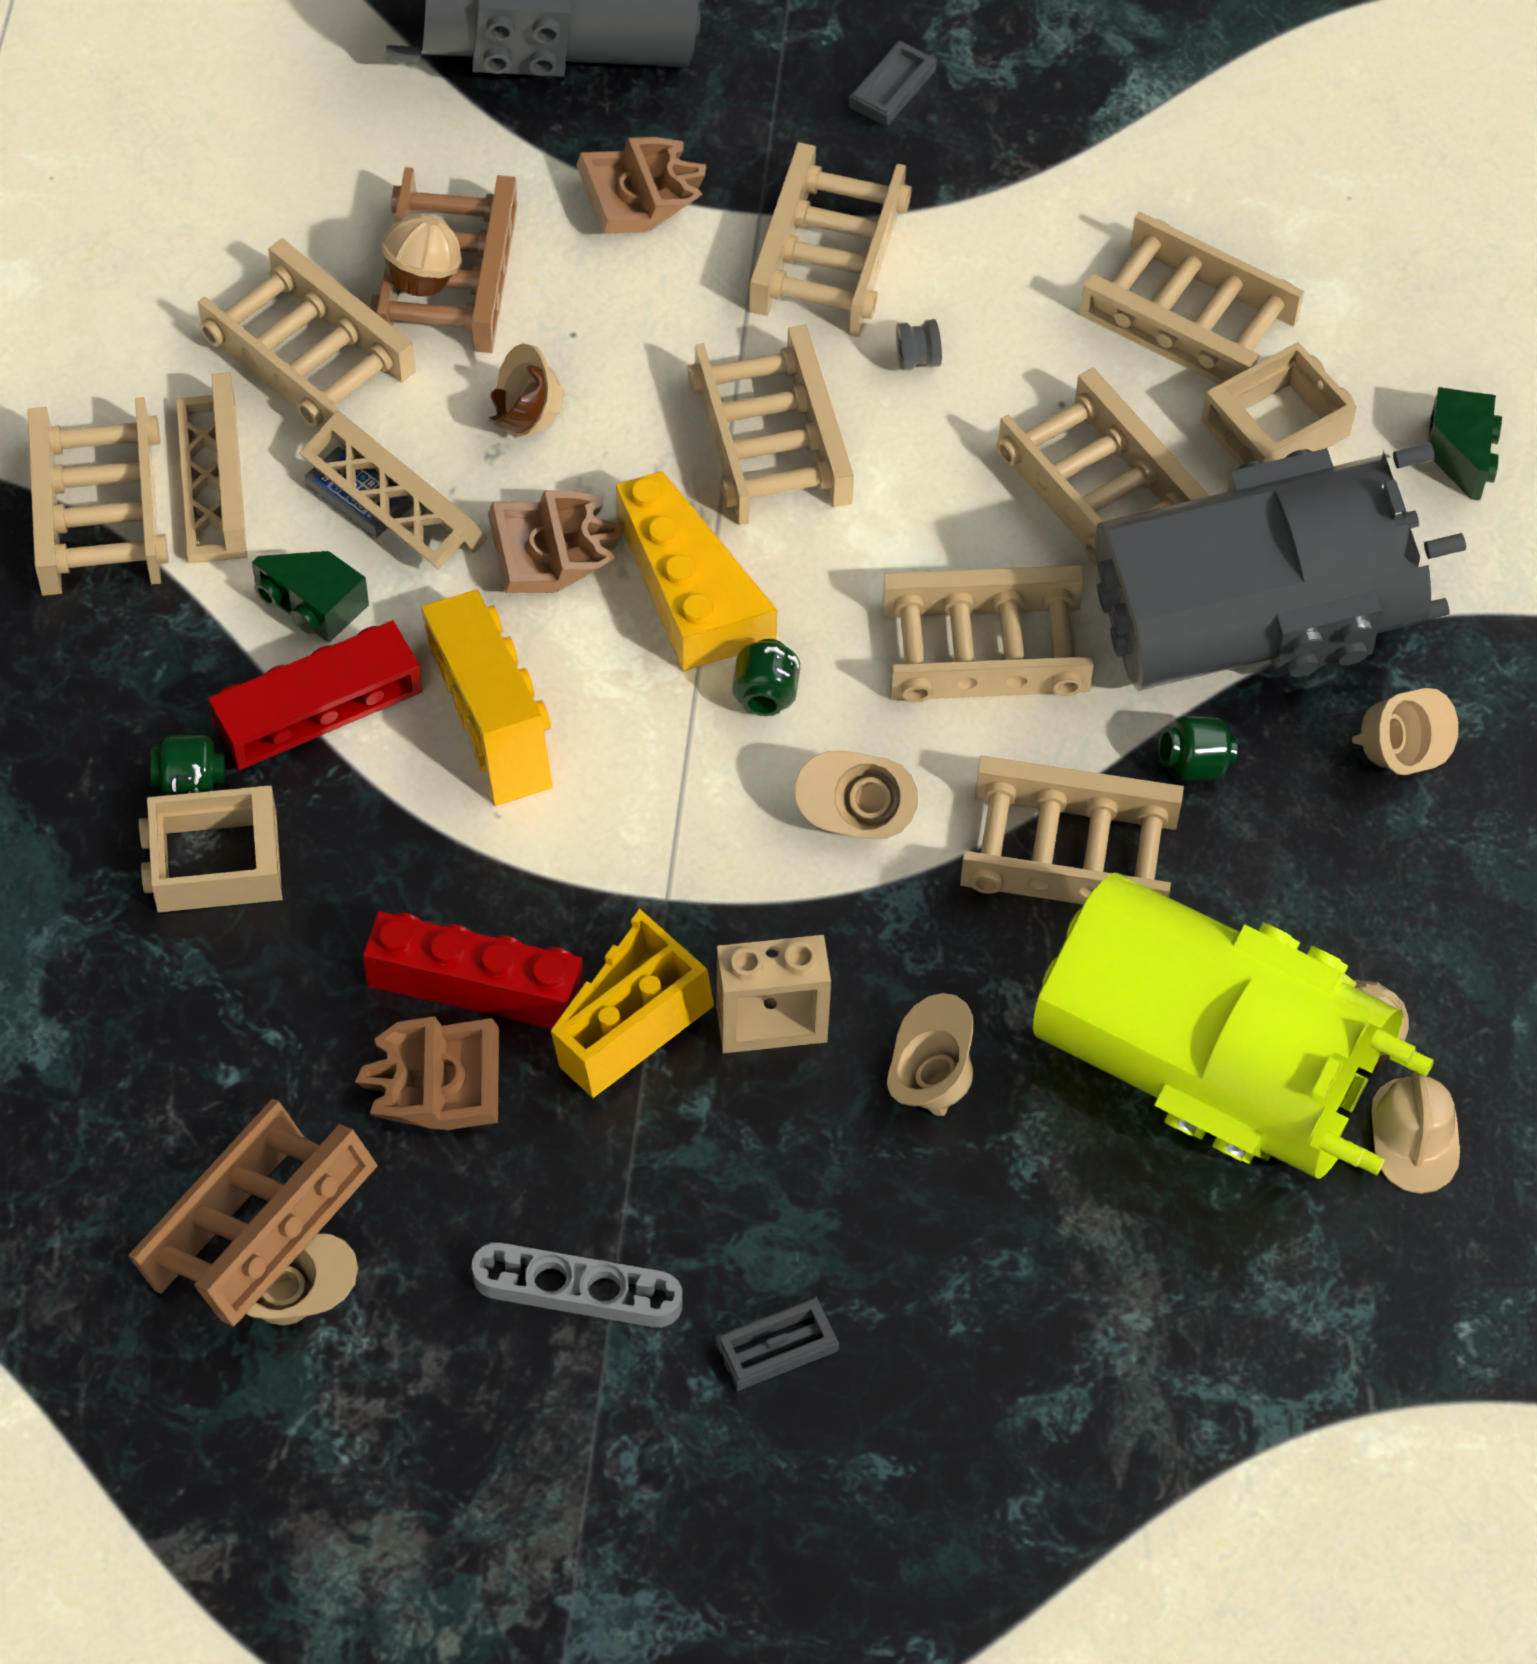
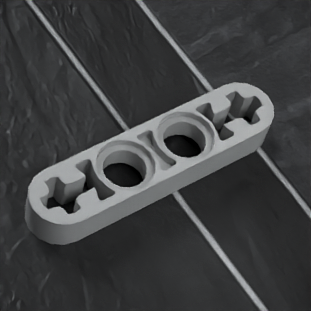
[472,1243,682,1327]

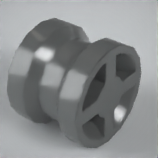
[896,319,942,371]

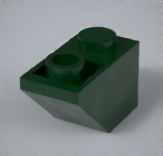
[1428,387,1502,501]
[251,551,369,643]

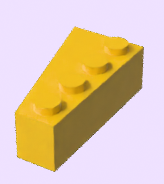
[616,471,777,671]
[421,589,553,806]

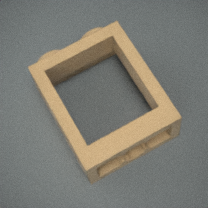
[1201,342,1357,466]
[139,785,283,912]
[716,935,831,1053]

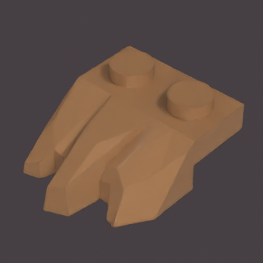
[576,137,706,234]
[488,490,625,593]
[355,1016,499,1130]

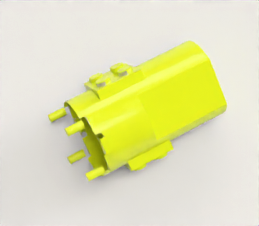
[1033,873,1434,1179]

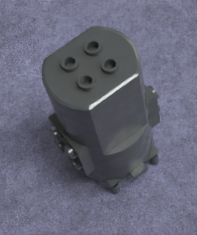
[386,0,705,76]
[1095,443,1466,691]

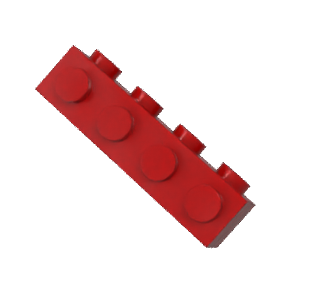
[208,620,422,771]
[363,911,584,1029]

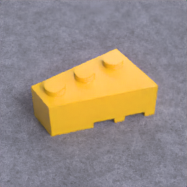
[551,909,714,1098]

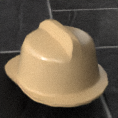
[1352,688,1458,775]
[795,751,918,839]
[887,993,973,1116]
[1371,1071,1460,1194]
[246,1234,358,1325]

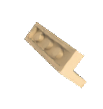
[176,372,248,563]
[299,410,487,570]

